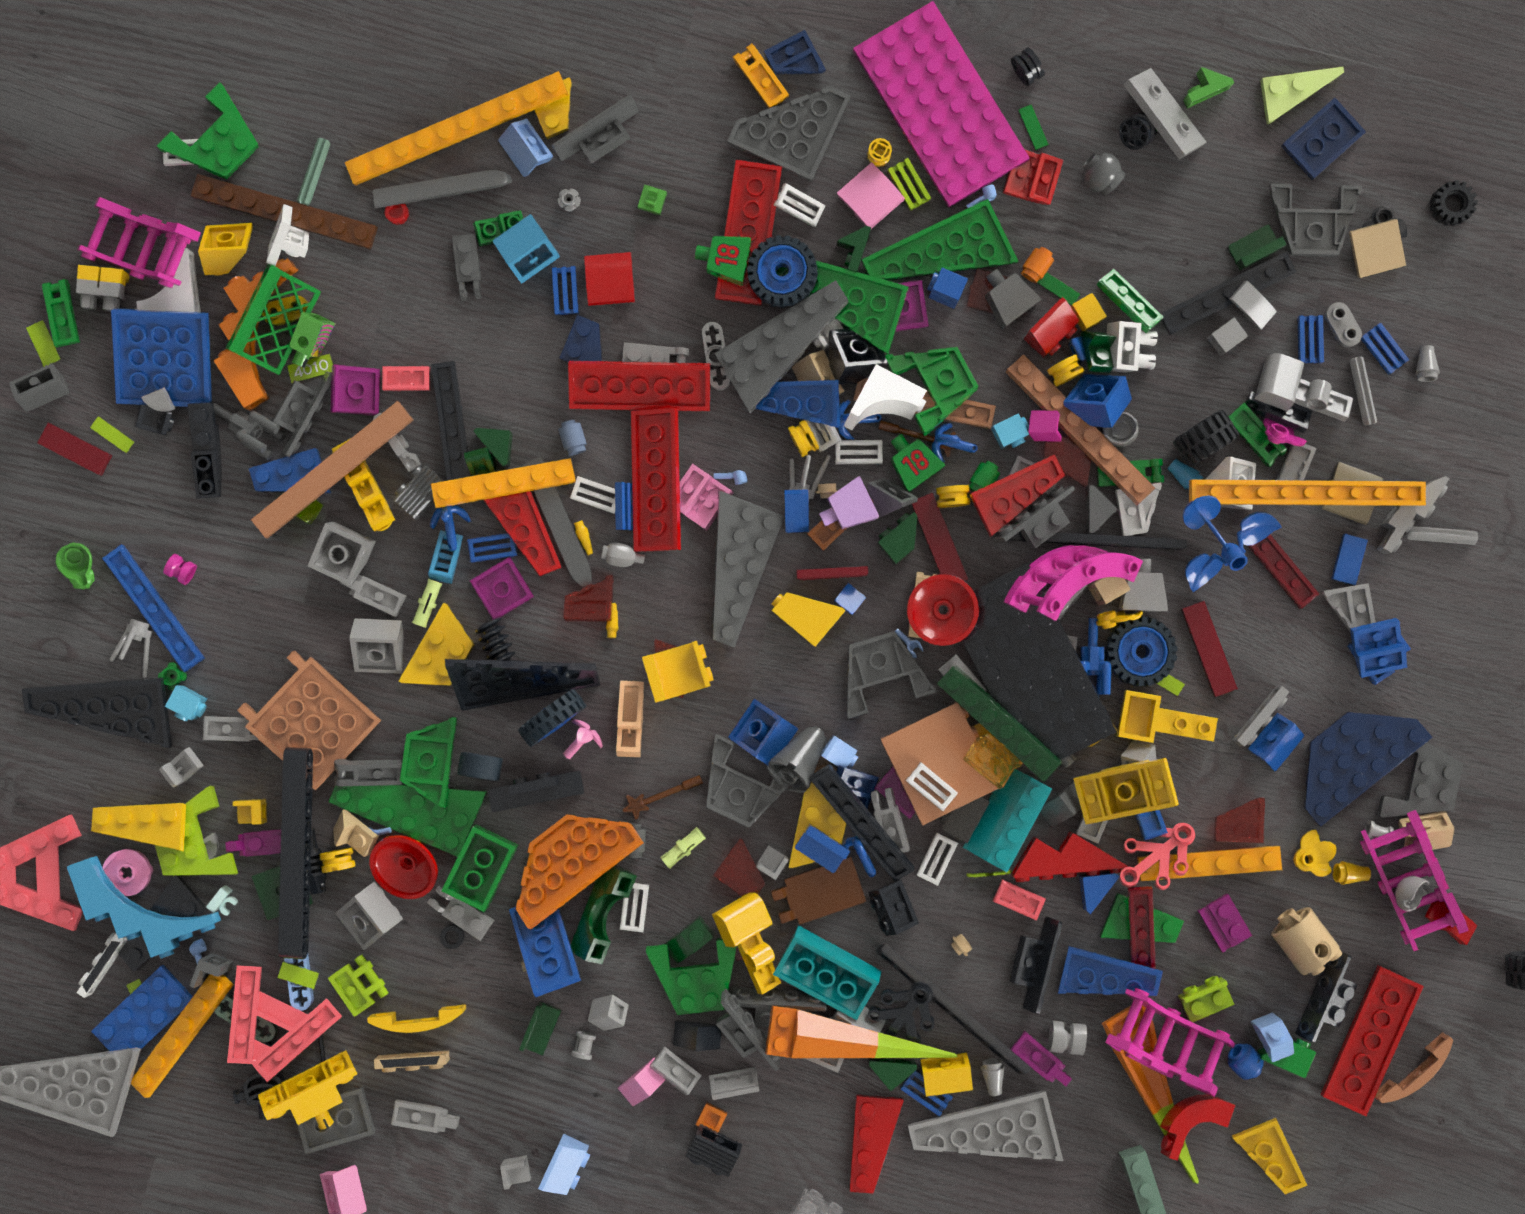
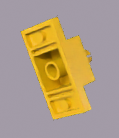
[1073,758,1179,825]
[258,1050,357,1129]

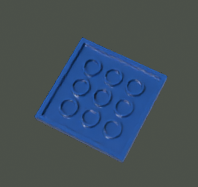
[111,309,212,407]

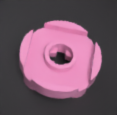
[103,848,153,896]

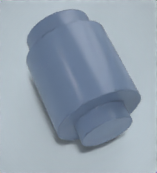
[558,420,587,456]

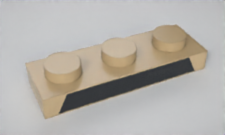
[374,1050,450,1072]

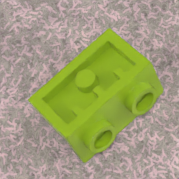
[1178,976,1235,1022]

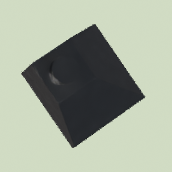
[829,328,888,384]

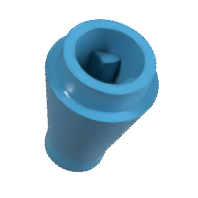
[1167,459,1204,490]

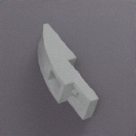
[1376,476,1449,554]

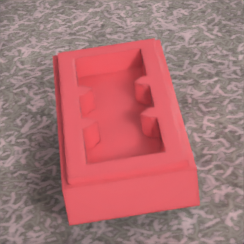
[382,366,430,391]
[992,879,1046,921]

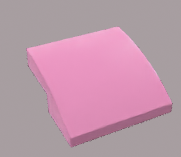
[837,162,905,229]
[680,464,734,531]

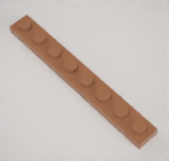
[1006,355,1155,506]

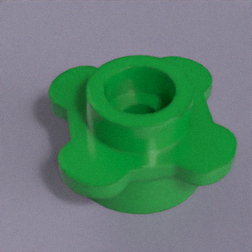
[158,662,187,690]

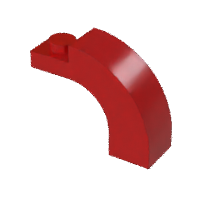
[1160,1095,1235,1161]

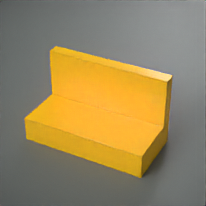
[920,1053,973,1097]

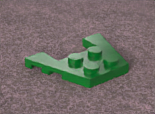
[157,82,259,180]
[885,347,978,436]
[646,938,737,1015]

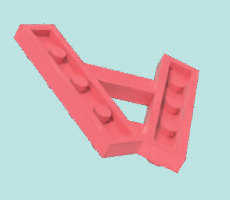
[0,815,83,931]
[227,966,343,1082]

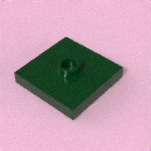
[251,866,313,921]

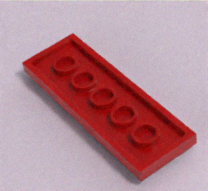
[715,160,782,306]
[568,361,710,411]
[631,408,681,552]
[1320,965,1424,1116]

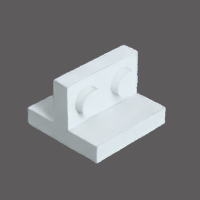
[266,204,309,266]

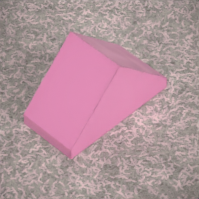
[618,1057,665,1106]

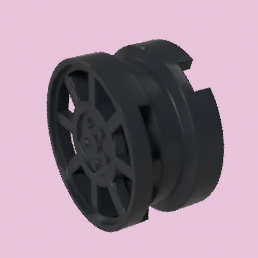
[1011,47,1045,86]
[1119,112,1157,150]

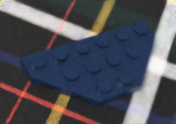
[1304,712,1433,827]

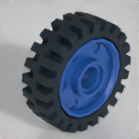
[747,235,817,308]
[1105,617,1178,686]
[518,689,587,747]

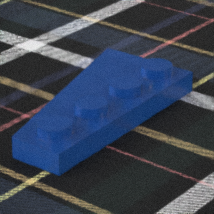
[756,380,840,428]

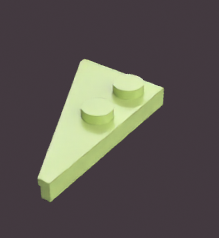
[1260,67,1344,124]

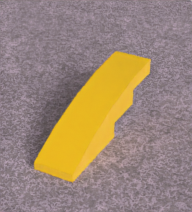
[332,438,395,531]

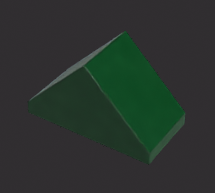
[473,428,513,469]
[868,1058,917,1091]

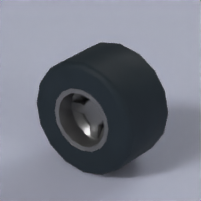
[457,752,503,781]

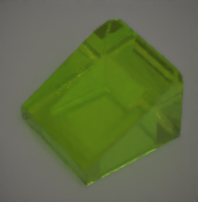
[296,500,324,525]

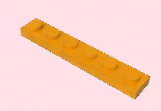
[431,458,576,509]
[1137,846,1282,881]
[131,974,234,1098]

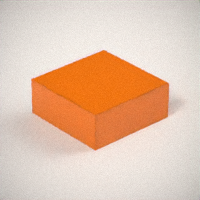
[696,1102,727,1133]

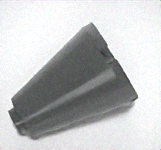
[767,726,826,793]

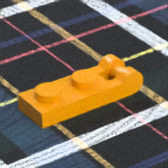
[732,43,789,108]

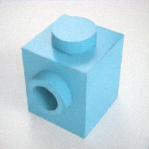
[991,413,1029,449]
[165,685,208,721]

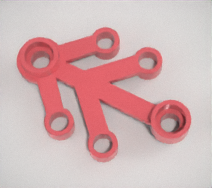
[1119,823,1195,890]

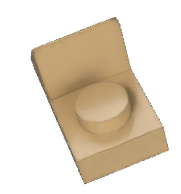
[333,809,379,857]

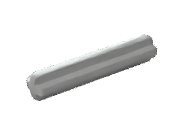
[1349,357,1377,426]
[1406,526,1478,545]

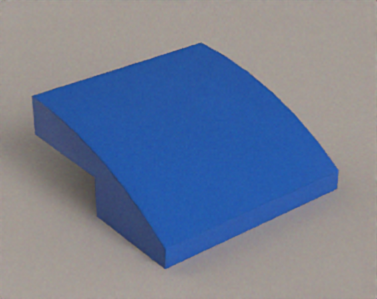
[1350,618,1407,678]

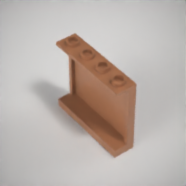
[880,702,1001,825]

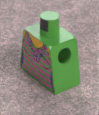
[289,312,336,368]

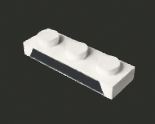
[77,933,128,998]

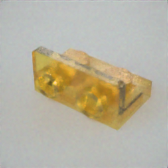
[963,734,1023,789]

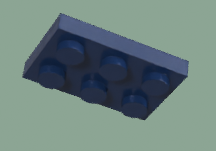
[1281,98,1366,180]

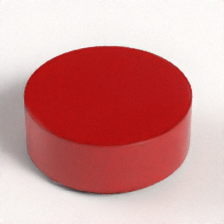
[384,203,409,225]

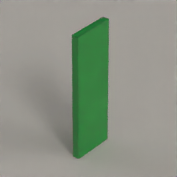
[1018,105,1049,150]
[1037,272,1080,305]

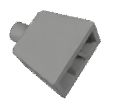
[1119,559,1168,612]

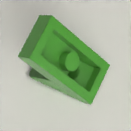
[1183,67,1234,109]

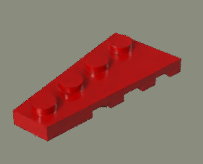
[970,454,1065,537]
[483,491,561,577]
[849,1095,904,1194]

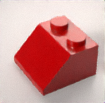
[1023,297,1079,358]

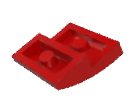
[1002,149,1063,205]
[584,252,635,306]

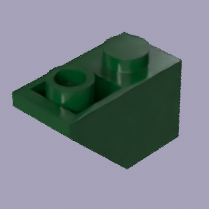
[877,512,917,565]

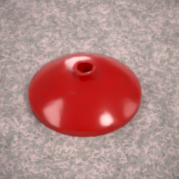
[907,574,979,646]
[369,835,438,899]

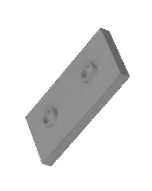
[1123,68,1206,160]

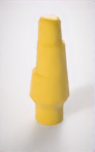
[574,520,593,555]
[606,603,619,639]

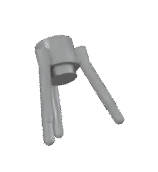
[789,455,831,499]
[109,619,152,679]

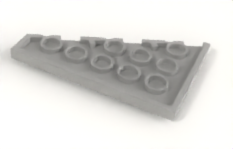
[0,1047,141,1137]

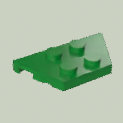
[400,717,457,809]

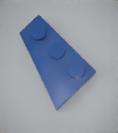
[249,448,331,493]

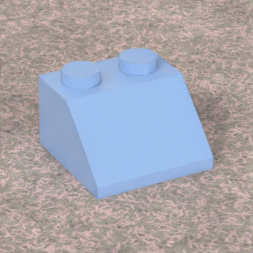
[538,1134,590,1195]

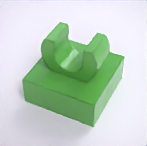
[638,185,667,215]

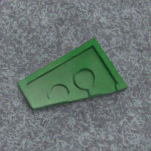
[1099,893,1184,943]

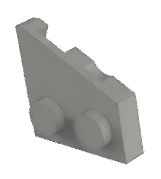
[1321,583,1376,633]

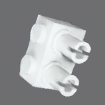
[1107,321,1158,372]

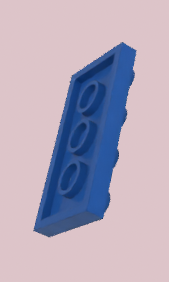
[509,907,581,997]
[91,965,193,1051]

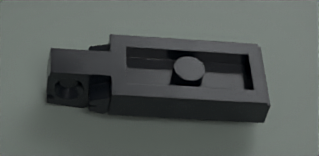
[1245,391,1312,433]

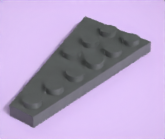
[715,280,849,414]
[711,490,784,648]

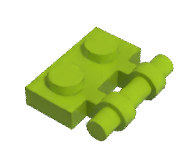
[328,954,389,1017]

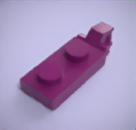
[225,829,281,857]
[1010,1031,1072,1086]

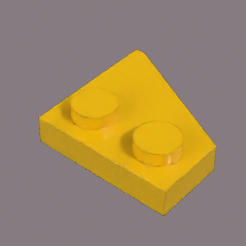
[535,77,572,139]

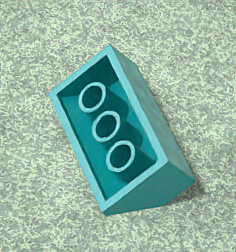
[963,765,1052,872]
[773,925,881,1020]

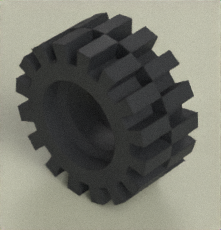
[1430,180,1478,226]

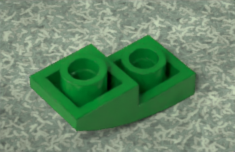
[473,210,523,246]

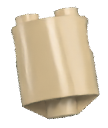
[1271,907,1342,976]

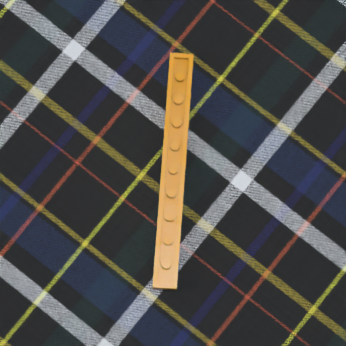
[345,71,569,186]
[1189,480,1426,506]

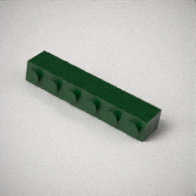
[937,666,1063,782]

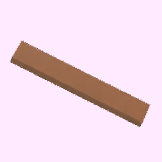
[853,378,996,430]

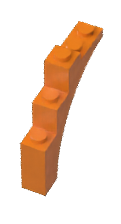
[214,258,298,411]

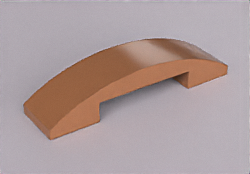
[1375,1033,1453,1103]

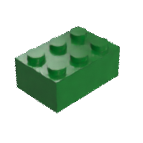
[441,825,519,912]

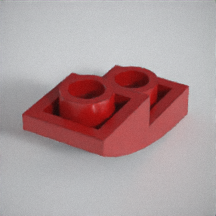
[1425,900,1477,945]

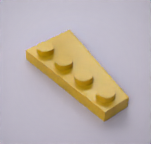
[91,803,186,851]

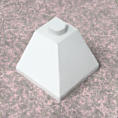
[1205,457,1256,510]

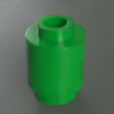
[969,461,1000,492]

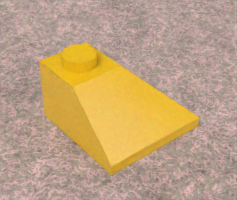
[198,223,253,276]

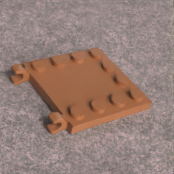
[237,651,381,790]

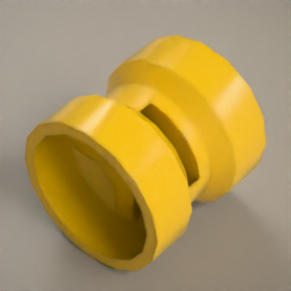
[867,138,892,167]

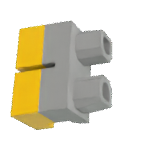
[76,265,130,312]

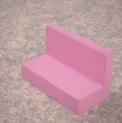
[320,1165,367,1214]

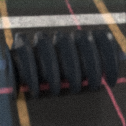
[475,617,519,661]

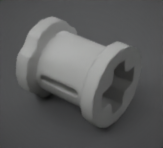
[1363,820,1394,847]
[571,1031,596,1060]

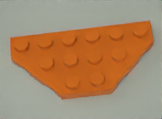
[516,815,644,929]

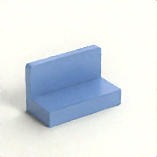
[498,119,553,177]

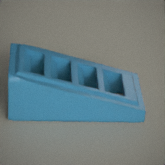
[428,530,463,584]

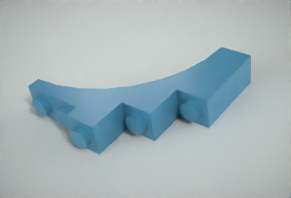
[67,856,221,959]

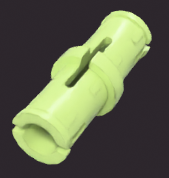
[412,579,442,628]
[660,827,706,869]

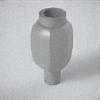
[601,542,645,567]

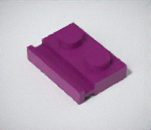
[1197,894,1252,953]

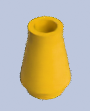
[1332,861,1371,885]

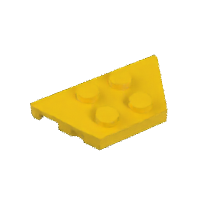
[399,603,475,686]
[789,782,846,868]

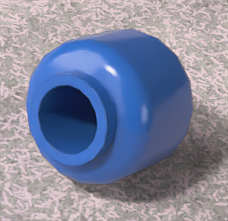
[1228,1044,1264,1080]

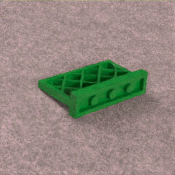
[225,264,321,375]

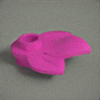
[1263,418,1307,446]

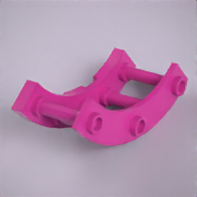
[77,197,201,289]
[1004,545,1143,621]
[1360,810,1469,951]
[1105,988,1235,1097]

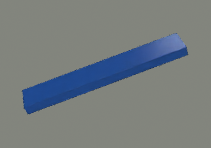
[102,545,205,672]

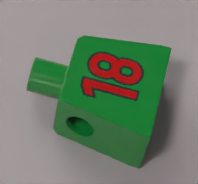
[695,236,751,286]
[891,434,945,492]

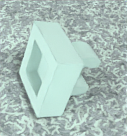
[206,885,238,915]

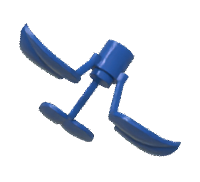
[1182,496,1282,592]

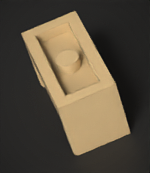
[1087,577,1130,606]

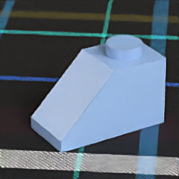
[821,735,858,768]
[1251,1012,1294,1062]

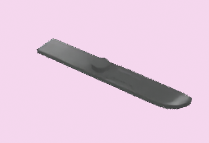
[373,170,512,208]
[522,456,592,588]

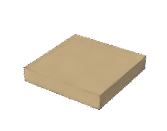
[1349,219,1406,278]

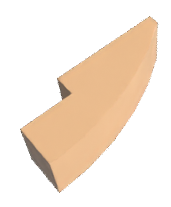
[616,681,644,757]

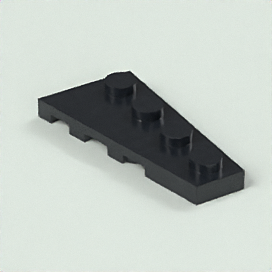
[118,876,208,972]

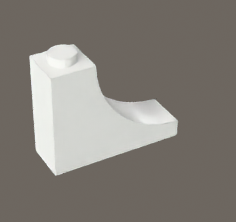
[135,248,201,312]
[844,364,927,430]

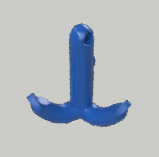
[838,400,881,440]
[932,423,978,463]
[430,505,471,551]
[842,836,876,877]

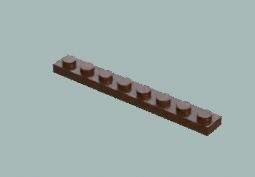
[191,174,377,250]

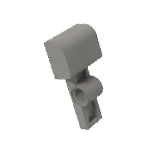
[1255,353,1353,422]

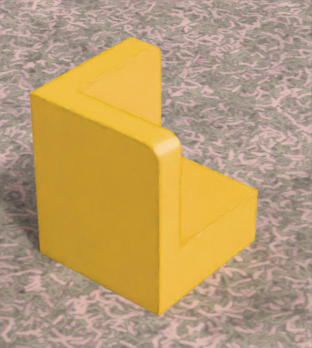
[1071,293,1107,331]
[233,799,267,824]

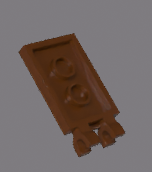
[771,856,866,925]

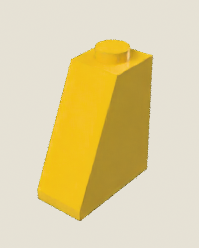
[772,592,845,647]

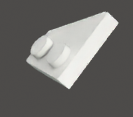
[1115,483,1162,536]

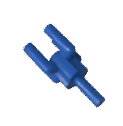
[1081,618,1111,695]

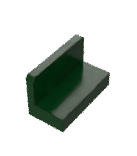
[1227,225,1287,271]
[519,1001,561,1056]

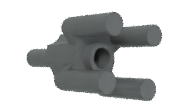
[214,403,286,460]

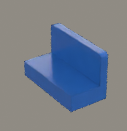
[1248,713,1304,771]
[795,824,850,873]

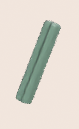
[297,138,330,206]

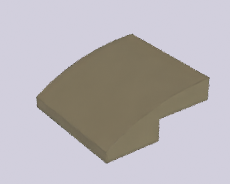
[1322,462,1383,525]

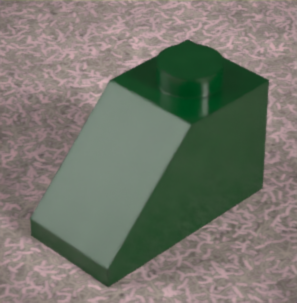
[663,915,714,964]

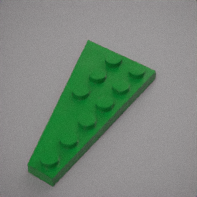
[861,199,1019,280]
[776,261,909,355]
[329,785,487,857]

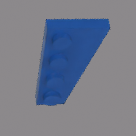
[1058,946,1163,996]

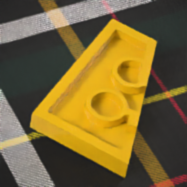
[1232,1118,1307,1194]

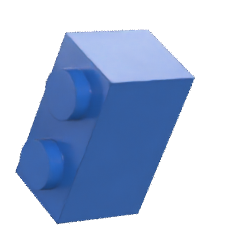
[927,268,968,309]

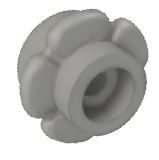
[557,188,581,211]

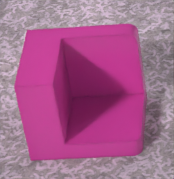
[1028,411,1062,442]

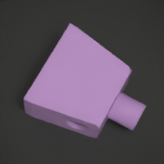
[819,476,879,529]

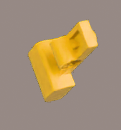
[1117,690,1218,743]
[712,892,781,995]

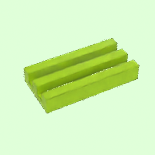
[887,158,931,211]

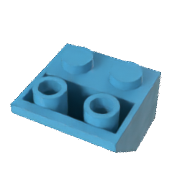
[492,214,560,284]

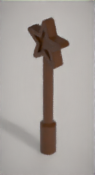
[878,420,956,458]
[623,775,703,820]

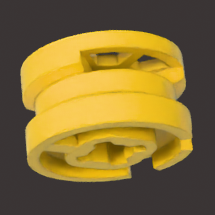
[1047,355,1085,387]
[788,420,819,457]
[936,485,970,508]
[319,847,356,873]

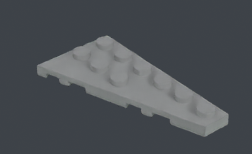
[907,1090,1063,1161]

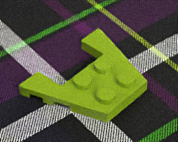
[155,786,238,876]

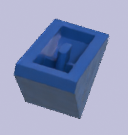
[1079,872,1120,914]

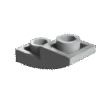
[1229,281,1277,330]

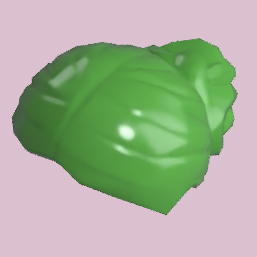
[56,542,95,590]

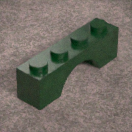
[571,865,637,964]

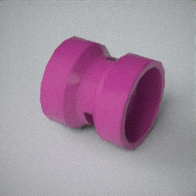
[163,554,197,585]

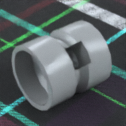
[1048,1020,1087,1056]

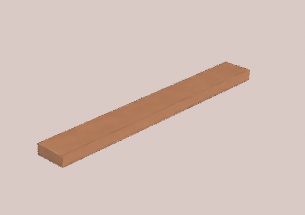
[251,401,414,538]

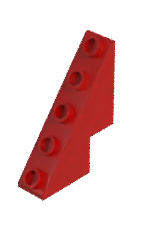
[1010,831,1127,882]

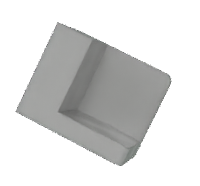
[1207,317,1248,356]
[1121,740,1157,765]
[756,845,789,880]
[588,994,629,1031]
[500,1155,531,1190]

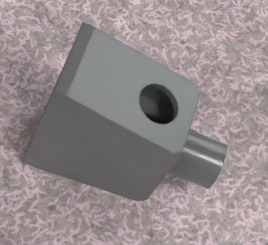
[985,269,1042,329]

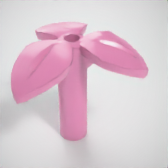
[563,719,603,759]

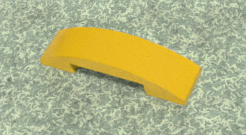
[367,1005,466,1033]

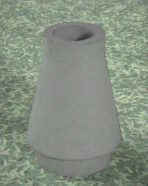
[1415,345,1440,382]
[981,1058,1004,1096]

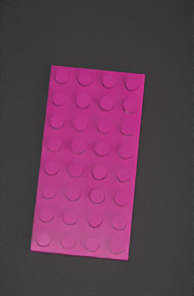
[853,1,1029,208]

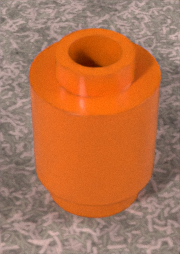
[1021,247,1054,283]

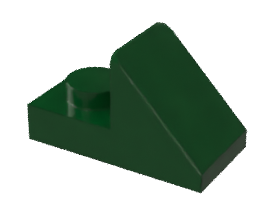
[837,226,871,272]
[1081,331,1116,373]
[464,447,497,476]

